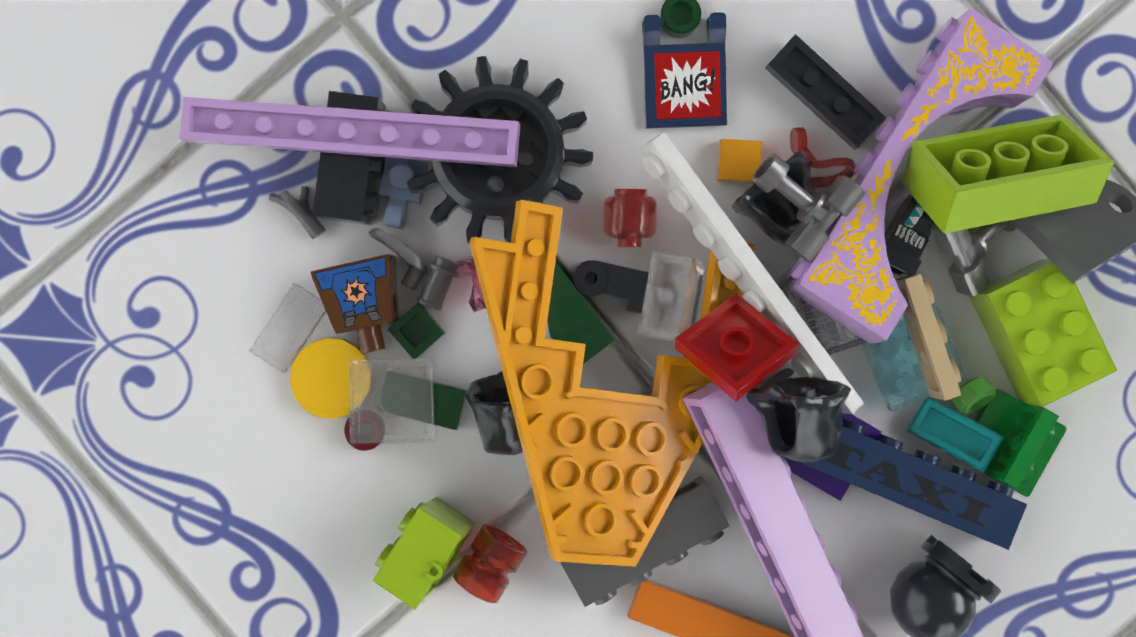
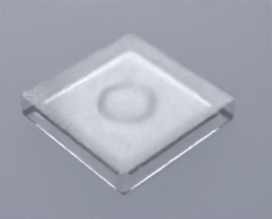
[349,358,435,444]

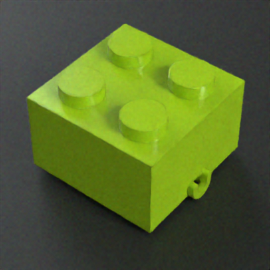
[373,497,477,610]

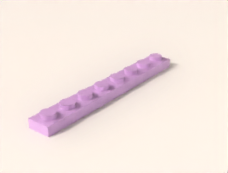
[180,97,520,167]

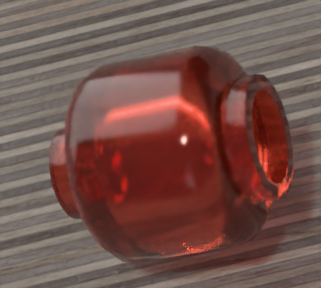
[603,189,657,247]

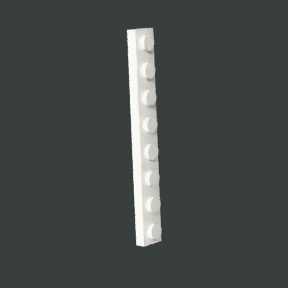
[637,131,864,414]

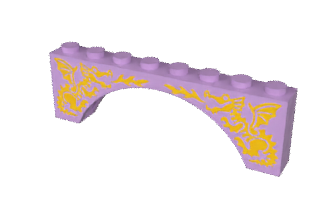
[787,8,1054,344]

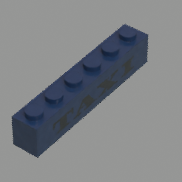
[797,418,1027,550]

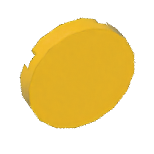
[290,338,373,419]

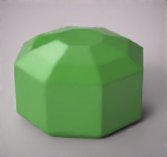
[951,377,997,415]

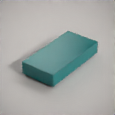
[906,396,1004,473]

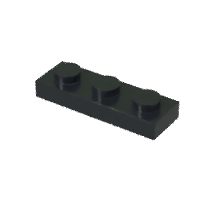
[765,34,886,150]

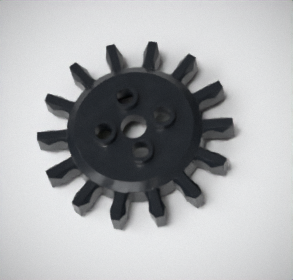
[407,56,593,244]

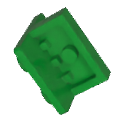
[975,389,1067,497]

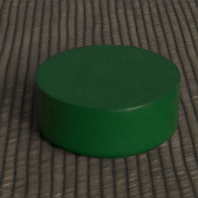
[660,0,701,38]

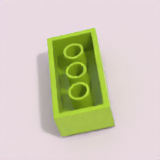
[902,114,1114,234]

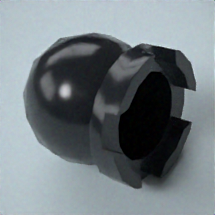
[890,535,1001,637]

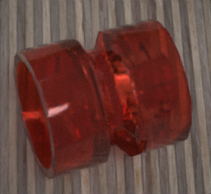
[453,524,528,603]

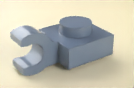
[379,157,429,230]

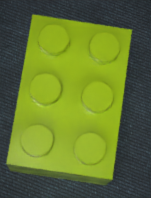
[969,259,1117,407]

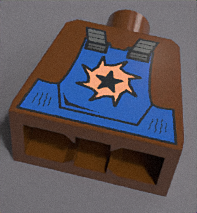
[310,254,399,354]

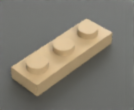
[895,274,961,401]

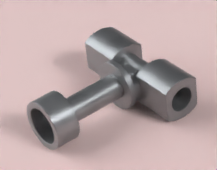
[752,154,866,262]
[930,219,1018,297]

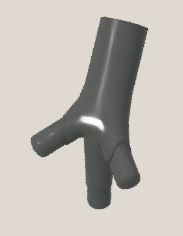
[269,186,326,239]

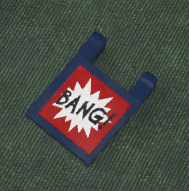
[642,12,727,129]

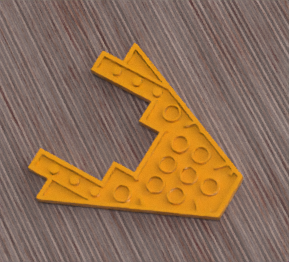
[470,200,783,567]

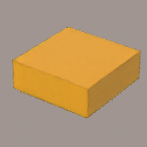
[716,138,762,184]

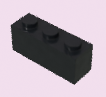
[312,91,390,225]

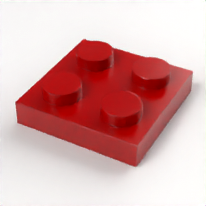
[674,294,799,402]

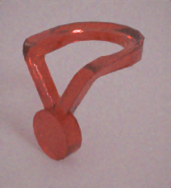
[790,127,856,188]

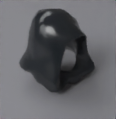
[731,151,816,245]
[465,371,523,455]
[746,377,851,462]

